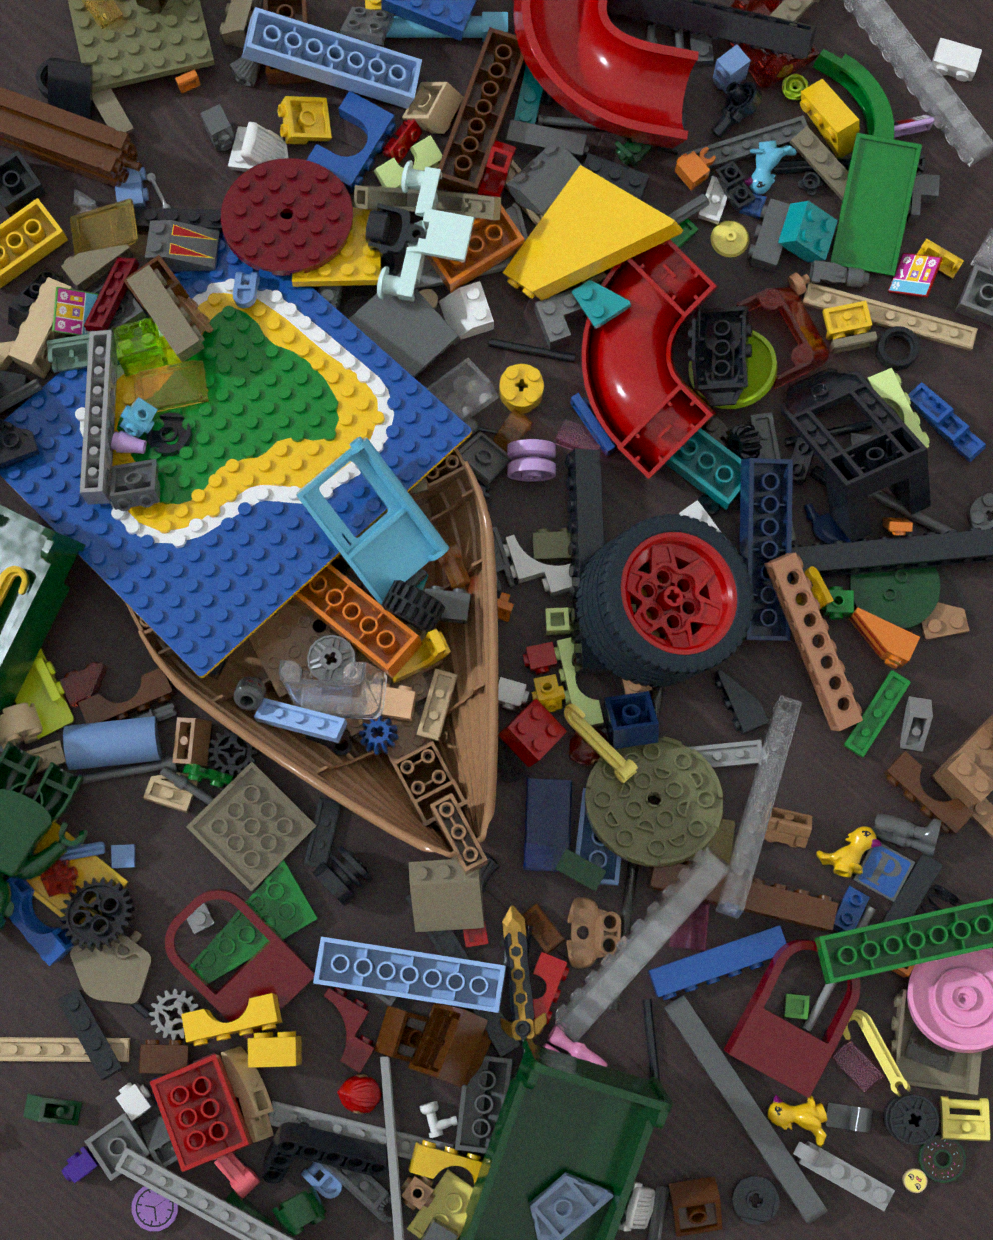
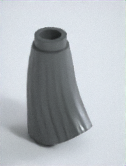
[229,56,262,87]

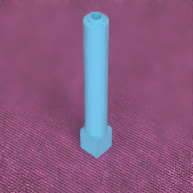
[386,12,508,41]

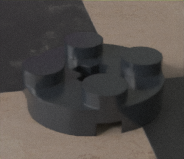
[146,413,192,457]
[732,1175,780,1225]

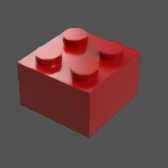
[498,699,567,768]

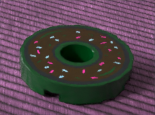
[918,1134,966,1183]

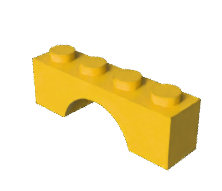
[181,993,282,1046]
[408,1140,483,1185]

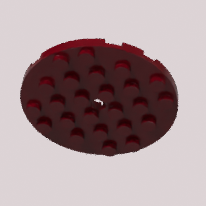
[221,158,353,276]

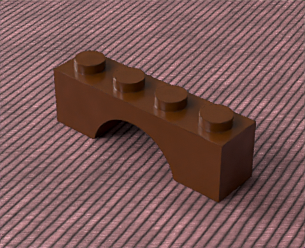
[78,668,176,724]
[884,751,974,835]

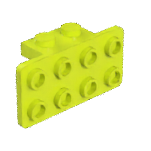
[15,648,74,740]

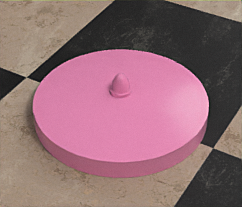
[907,948,993,1053]

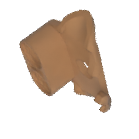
[566,897,621,969]

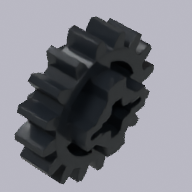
[208,728,259,777]

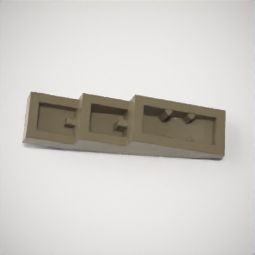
[92,89,134,133]

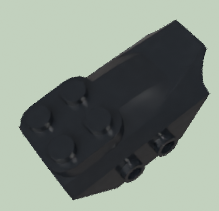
[688,306,752,406]

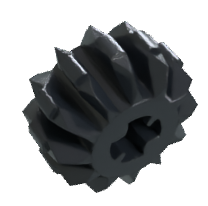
[727,424,762,460]

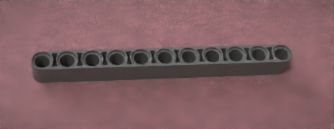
[664,995,828,1225]

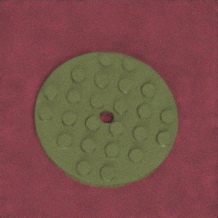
[585,736,723,867]

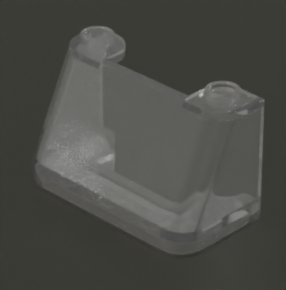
[279,660,387,719]

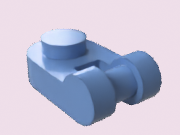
[233,272,260,308]
[301,1161,343,1199]

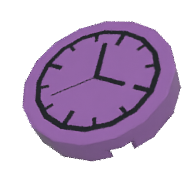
[132,1186,179,1231]

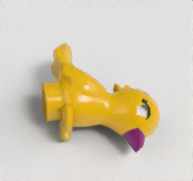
[816,826,882,877]
[768,1094,827,1147]

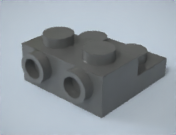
[110,459,160,511]

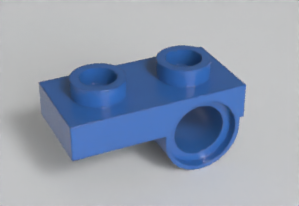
[833,886,870,933]

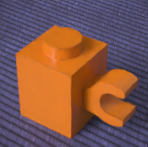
[675,147,716,191]

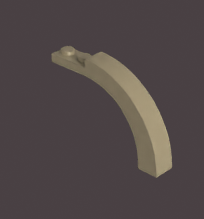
[354,185,501,220]

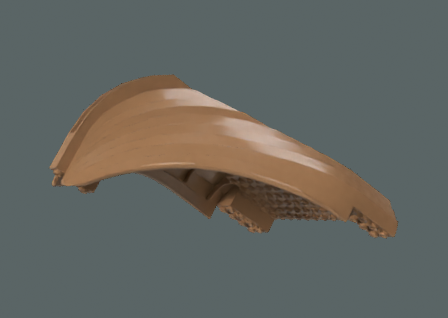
[124,448,498,875]

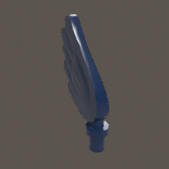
[804,503,856,544]

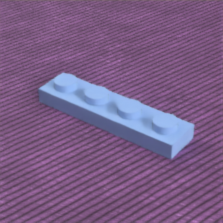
[254,698,347,743]

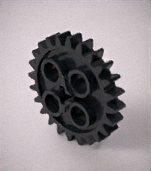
[59,877,135,952]

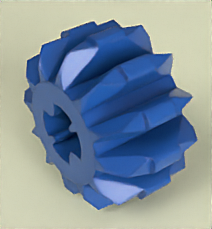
[359,715,399,756]

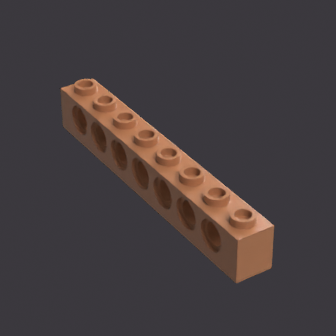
[764,552,863,731]

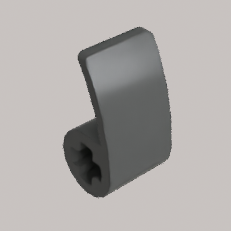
[826,1103,873,1133]

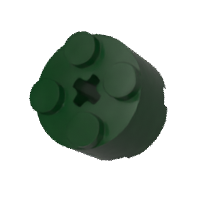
[272,1186,327,1237]

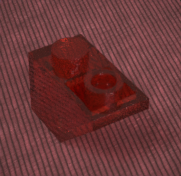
[60,661,107,707]

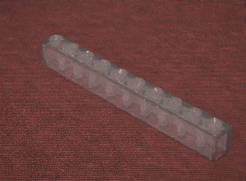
[844,0,993,167]
[716,695,802,919]
[555,847,730,1042]

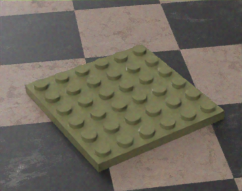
[68,0,215,93]

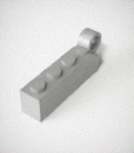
[793,1141,895,1211]

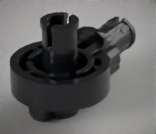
[710,82,762,139]

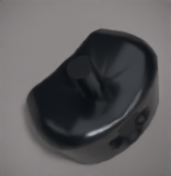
[698,495,720,517]

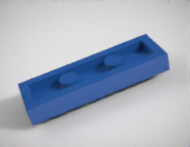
[570,393,615,457]

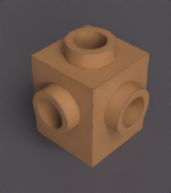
[401,1174,435,1210]

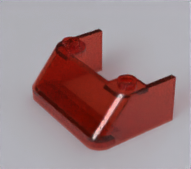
[736,287,829,389]

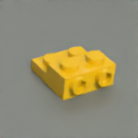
[278,96,332,144]

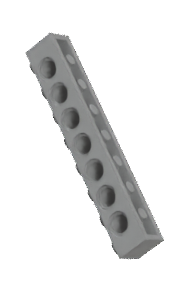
[80,330,119,505]

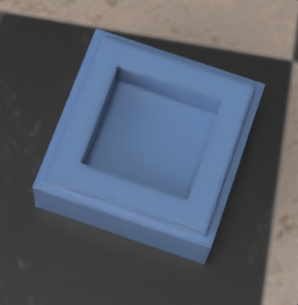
[111,844,136,869]

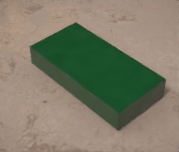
[555,848,606,891]

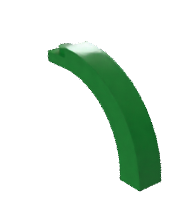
[813,49,894,139]

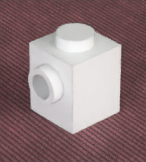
[498,677,529,711]
[116,1082,154,1121]

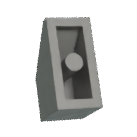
[900,696,933,752]

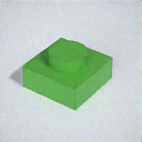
[783,994,810,1019]

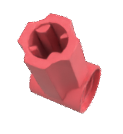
[214,1153,261,1198]

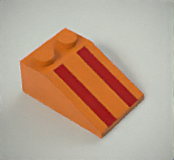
[849,608,920,669]

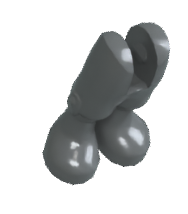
[873,814,942,857]

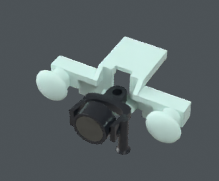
[365,161,474,302]

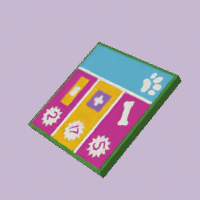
[52,287,98,336]

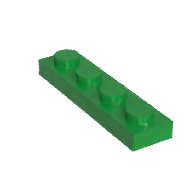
[843,670,911,758]

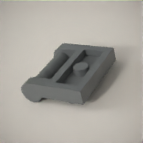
[672,28,714,65]

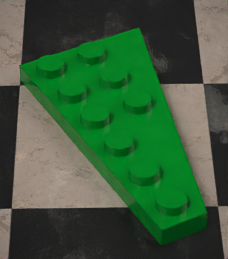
[190,859,318,984]

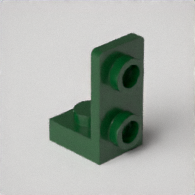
[615,138,652,167]

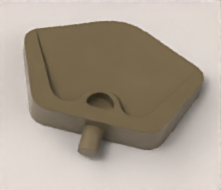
[70,926,152,1005]

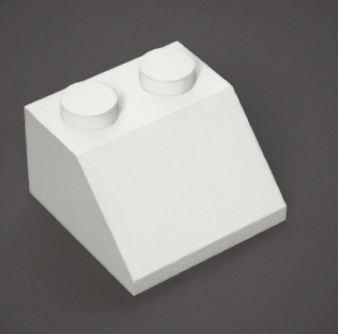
[439,281,494,340]

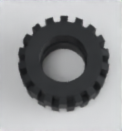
[381,580,445,633]

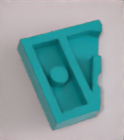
[572,280,632,329]

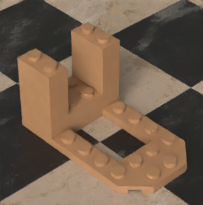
[931,714,993,839]

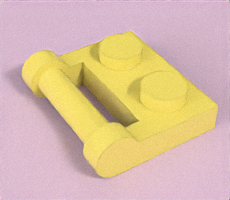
[939,1096,990,1141]

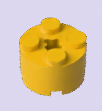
[499,364,544,414]

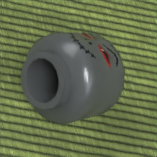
[234,676,266,711]

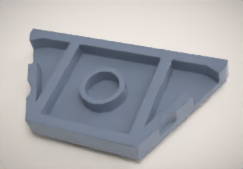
[529,1172,614,1240]

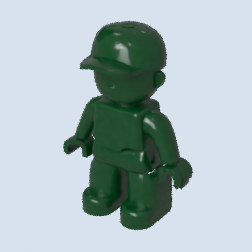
[0,741,88,932]

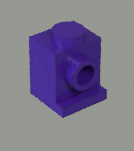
[62,1145,99,1183]

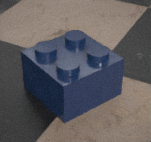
[604,691,659,749]

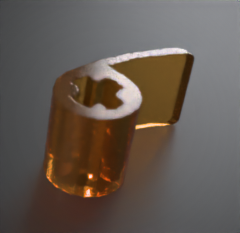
[492,409,533,453]

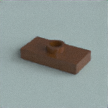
[522,903,565,954]

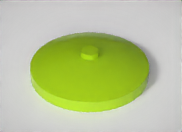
[688,330,778,409]

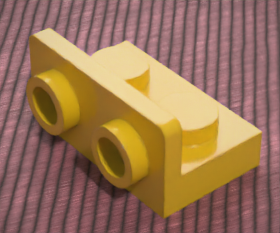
[822,301,872,340]

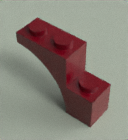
[324,987,375,1073]

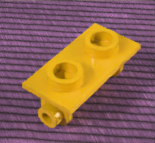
[917,239,964,279]

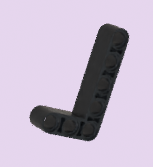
[262,1122,389,1184]

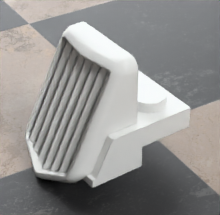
[228,122,289,172]
[618,1181,655,1231]

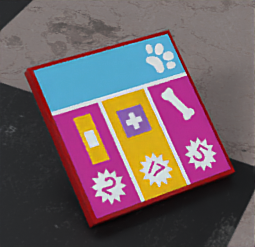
[888,253,943,298]

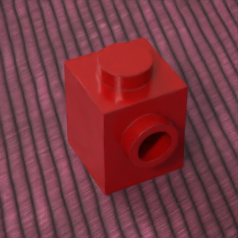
[522,642,557,675]

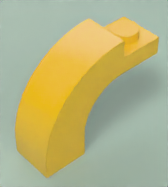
[391,629,451,683]

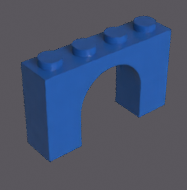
[307,91,396,194]

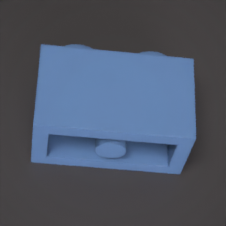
[713,45,751,93]

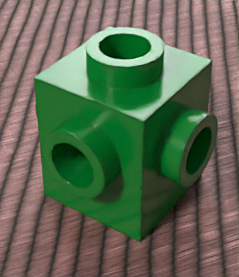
[821,586,854,620]

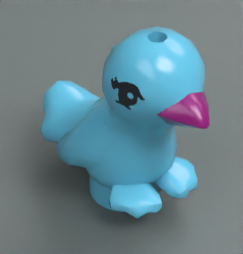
[744,141,797,194]

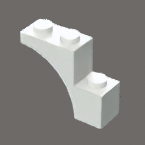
[503,535,572,597]

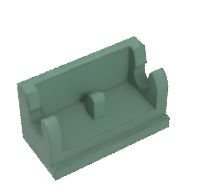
[47,334,89,373]

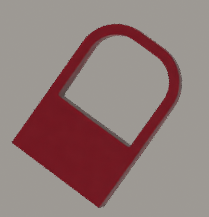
[165,889,315,1041]
[724,939,860,1098]

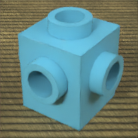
[119,397,158,438]

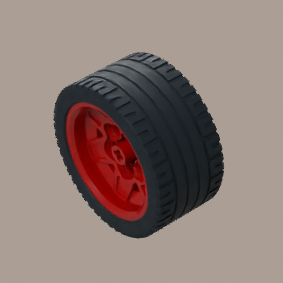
[576,514,754,687]

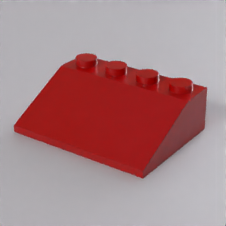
[150,1054,253,1172]

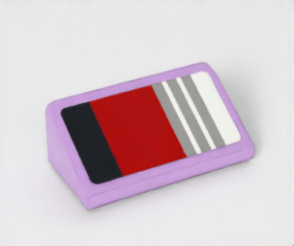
[894,115,935,138]

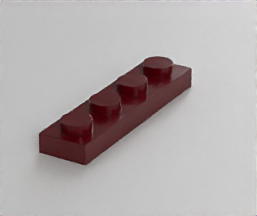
[84,257,140,331]

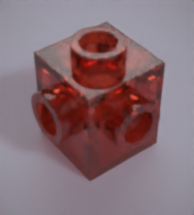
[40,859,79,897]

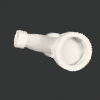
[419,1101,458,1138]

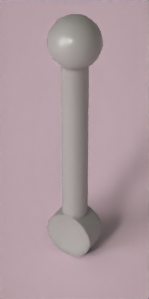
[147,173,171,208]

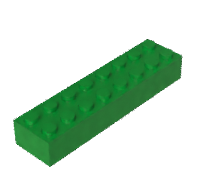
[815,898,993,984]

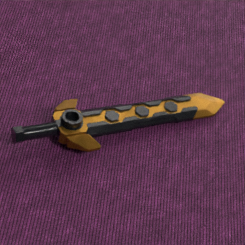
[500,906,547,1058]

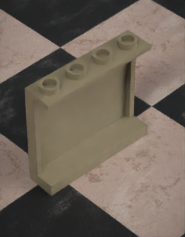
[889,989,982,1095]

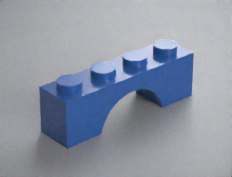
[6,878,74,966]

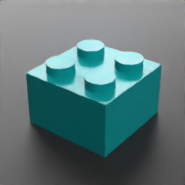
[778,201,838,263]

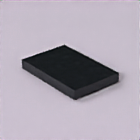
[48,57,93,120]

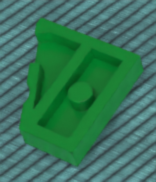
[183,763,233,788]

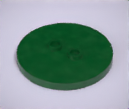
[849,567,940,630]

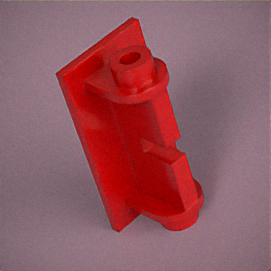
[382,119,422,164]

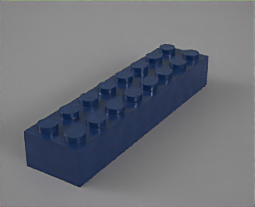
[739,458,793,641]

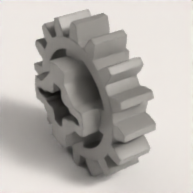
[149,989,200,1040]

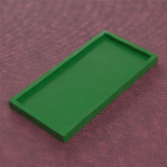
[830,133,922,276]

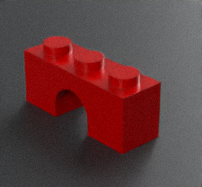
[478,141,517,197]
[533,952,569,1025]

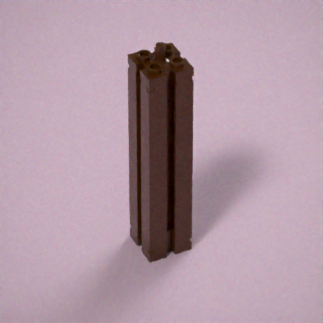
[0,87,142,187]

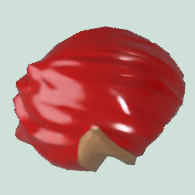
[337,1074,382,1114]

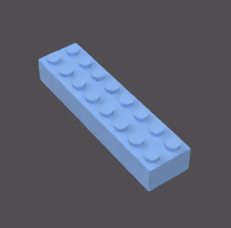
[242,7,422,109]
[313,937,506,1013]

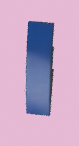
[908,382,986,462]

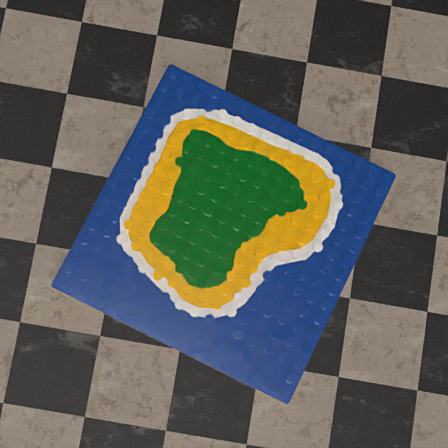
[0,233,472,678]

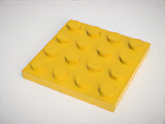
[292,207,381,287]

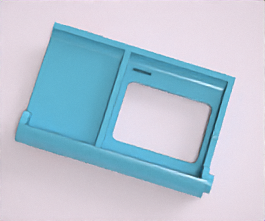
[296,436,449,605]

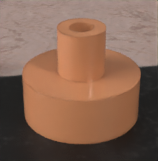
[787,273,810,296]

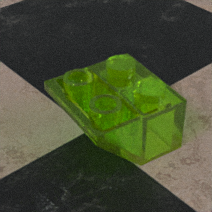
[113,317,169,376]

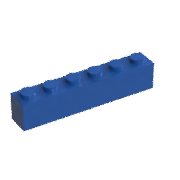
[648,925,786,1000]

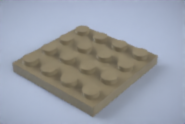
[186,762,316,892]

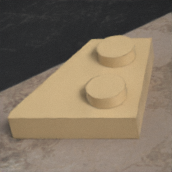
[143,772,199,813]

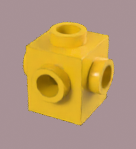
[532,674,565,712]

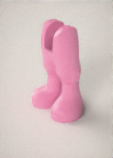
[543,1022,608,1067]

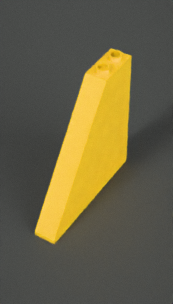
[503,165,683,301]

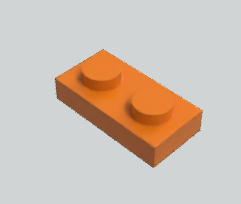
[882,517,913,535]

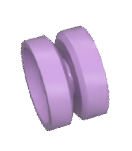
[508,439,556,482]

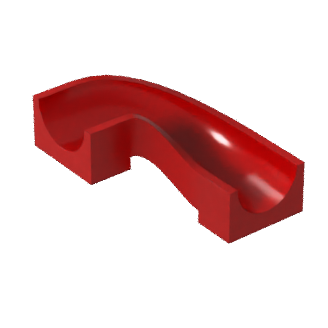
[512,0,699,149]
[582,239,719,479]

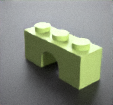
[373,135,443,187]

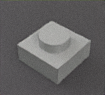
[187,903,216,934]

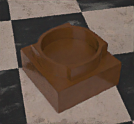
[408,1003,491,1088]

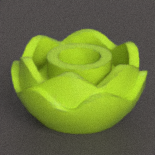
[782,74,809,100]

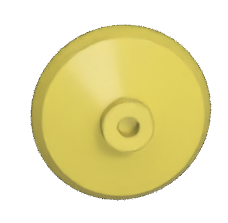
[711,220,749,257]

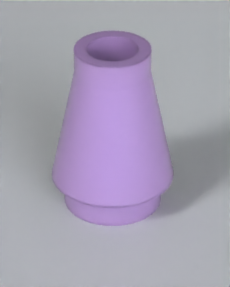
[111,431,147,454]

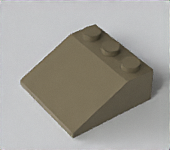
[409,859,484,932]

